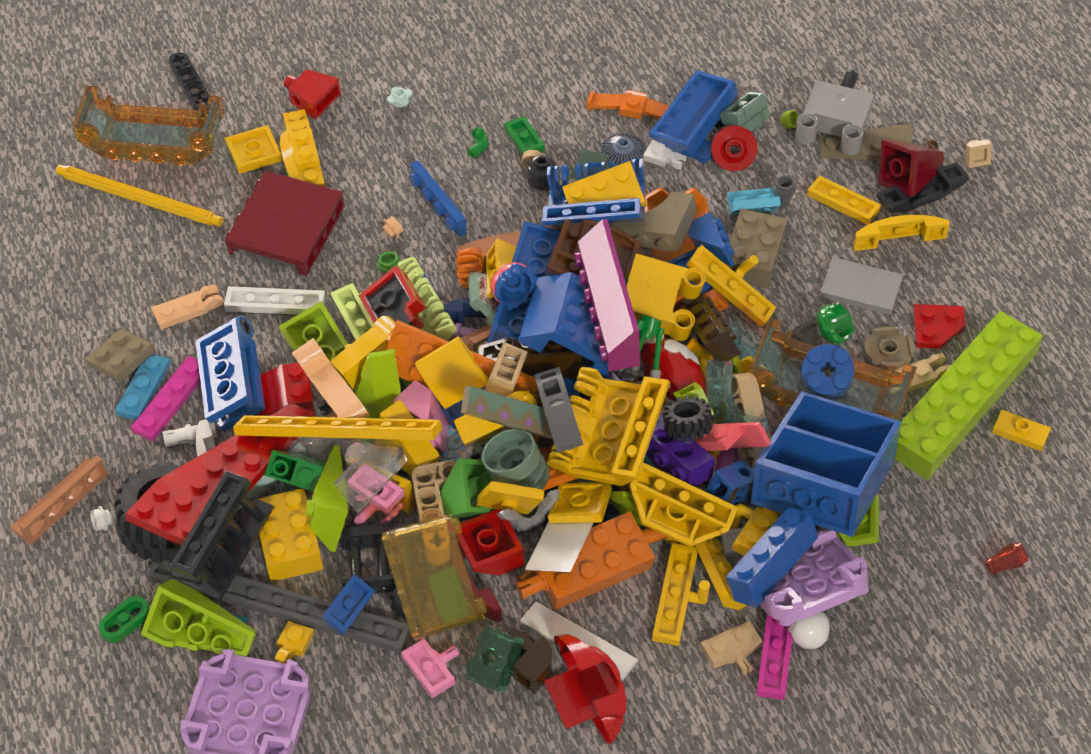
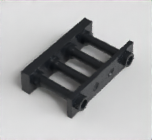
[170,471,274,601]
[340,518,448,594]

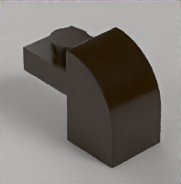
[507,627,552,694]

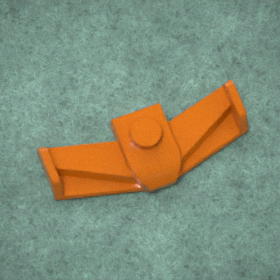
[587,90,669,119]

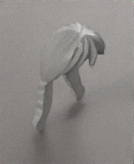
[497,489,559,532]

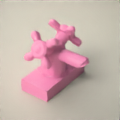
[346,463,405,526]

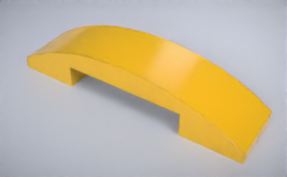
[853,215,950,251]

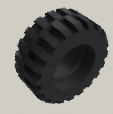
[114,463,184,563]

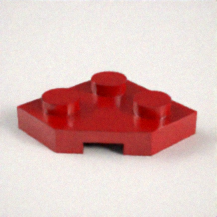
[913,304,965,349]

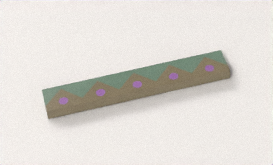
[461,386,553,439]

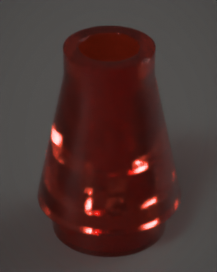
[985,542,1028,575]

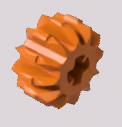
[456,247,486,288]

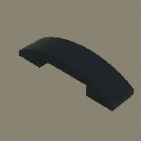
[876,162,969,212]

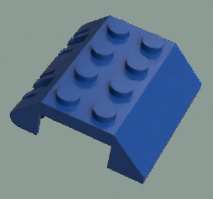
[542,158,646,228]
[518,272,610,379]

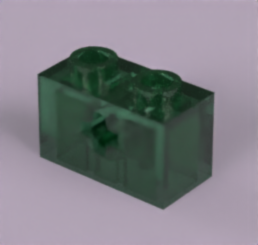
[466,625,525,692]

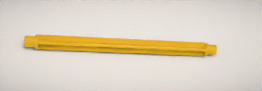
[56,164,223,227]

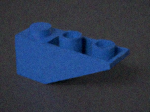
[688,211,735,266]

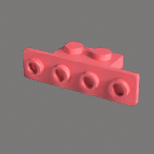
[695,422,771,451]

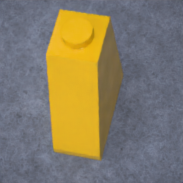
[454,391,537,445]
[376,400,440,477]

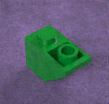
[264,450,326,492]

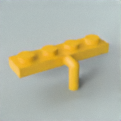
[686,245,776,327]
[730,504,782,556]
[652,543,710,646]

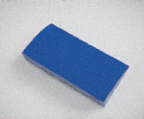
[649,70,738,158]

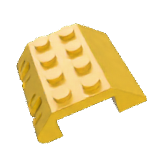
[546,367,670,486]

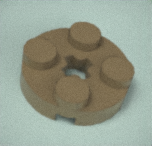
[863,326,915,372]

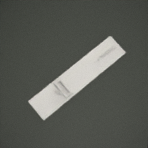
[520,601,638,681]

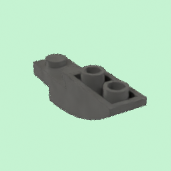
[535,367,583,453]

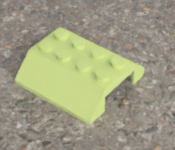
[330,257,456,341]

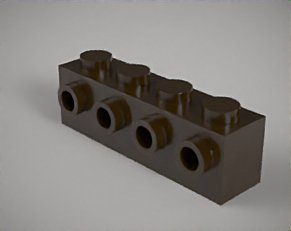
[679,293,741,367]

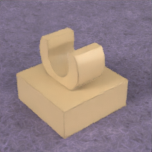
[965,140,992,168]

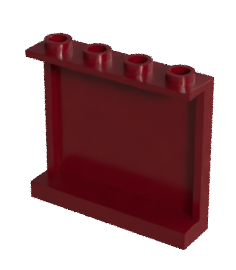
[225,171,345,276]

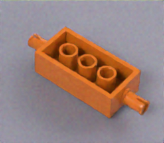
[516,511,668,610]

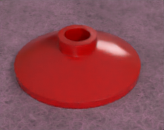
[711,126,758,171]

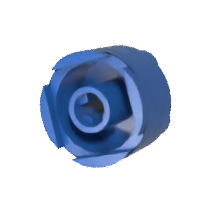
[802,344,854,401]

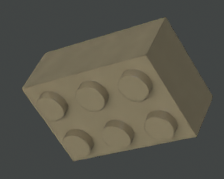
[725,208,788,289]

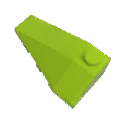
[278,301,348,363]
[355,349,401,419]
[305,445,348,552]
[141,579,257,657]

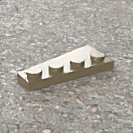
[819,124,912,161]

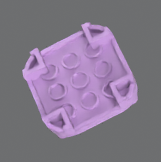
[737,528,869,626]
[180,650,311,754]

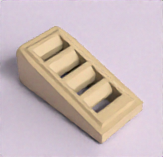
[485,342,527,396]

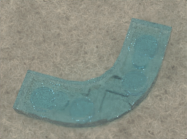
[706,359,768,435]

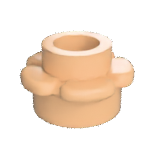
[382,216,404,238]

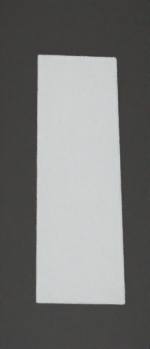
[525,478,612,572]

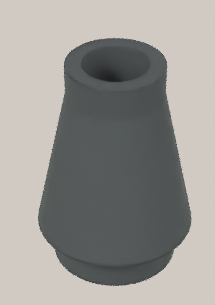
[773,175,797,208]

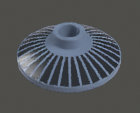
[600,134,646,166]

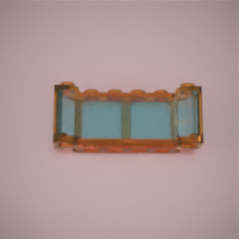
[73,86,225,165]
[749,318,917,421]

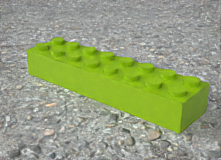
[895,311,1043,480]

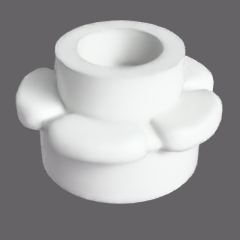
[90,506,112,531]

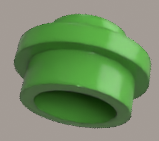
[377,251,401,273]

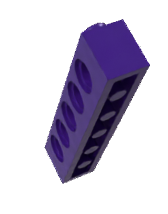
[586,372,715,487]

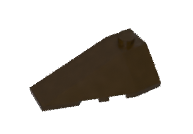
[478,337,585,379]

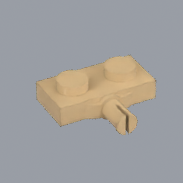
[700,621,763,675]

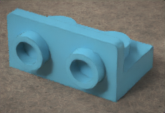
[727,188,781,216]

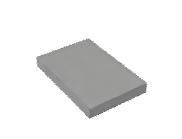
[820,257,903,315]

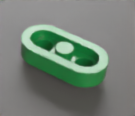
[99,596,150,643]

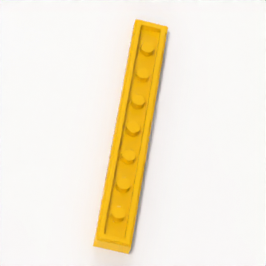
[233,415,442,440]

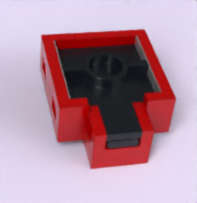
[358,265,427,329]

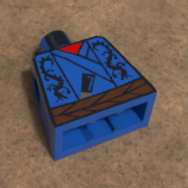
[705,460,755,506]

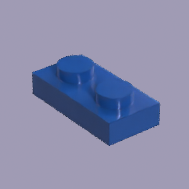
[320,574,376,635]

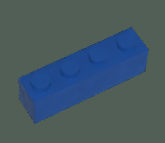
[726,507,818,608]

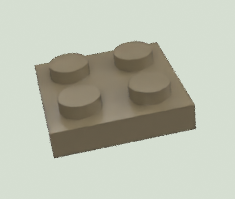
[85,328,156,382]

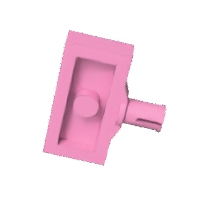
[401,639,459,698]

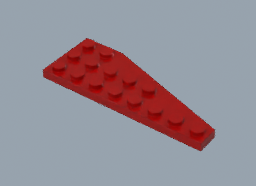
[125,403,314,546]

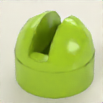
[780,110,799,129]

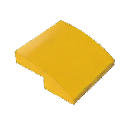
[415,336,488,409]

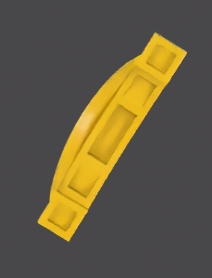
[280,109,325,186]

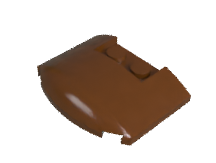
[547,219,656,279]

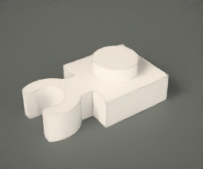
[643,140,687,169]

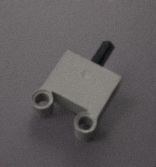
[795,69,874,155]

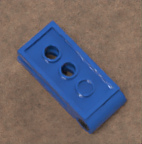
[195,315,265,432]

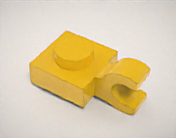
[275,621,314,664]

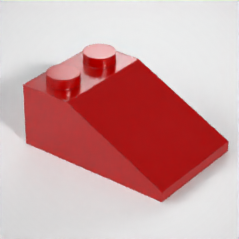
[254,362,316,417]

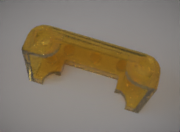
[382,514,487,640]

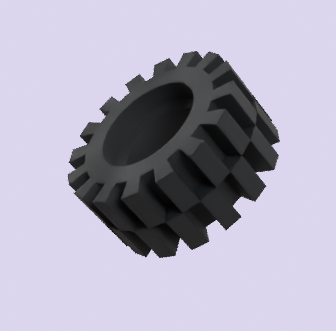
[663,396,712,442]

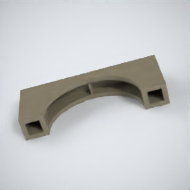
[541,178,697,252]

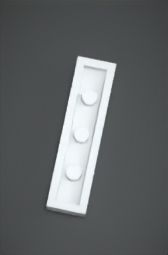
[224,286,325,315]

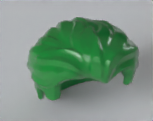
[816,303,854,345]

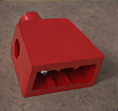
[284,70,341,119]

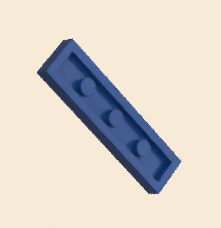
[409,160,467,237]

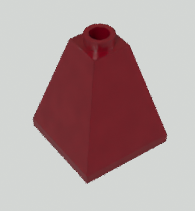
[878,139,944,197]

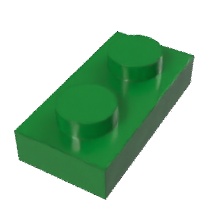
[504,116,545,156]

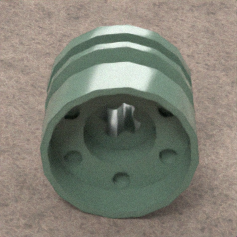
[482,429,550,489]

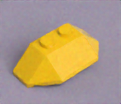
[629,463,738,547]

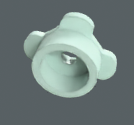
[387,87,412,107]

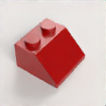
[452,509,524,576]

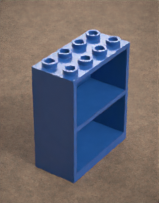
[751,391,901,537]

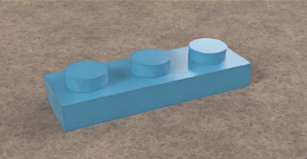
[115,354,171,420]

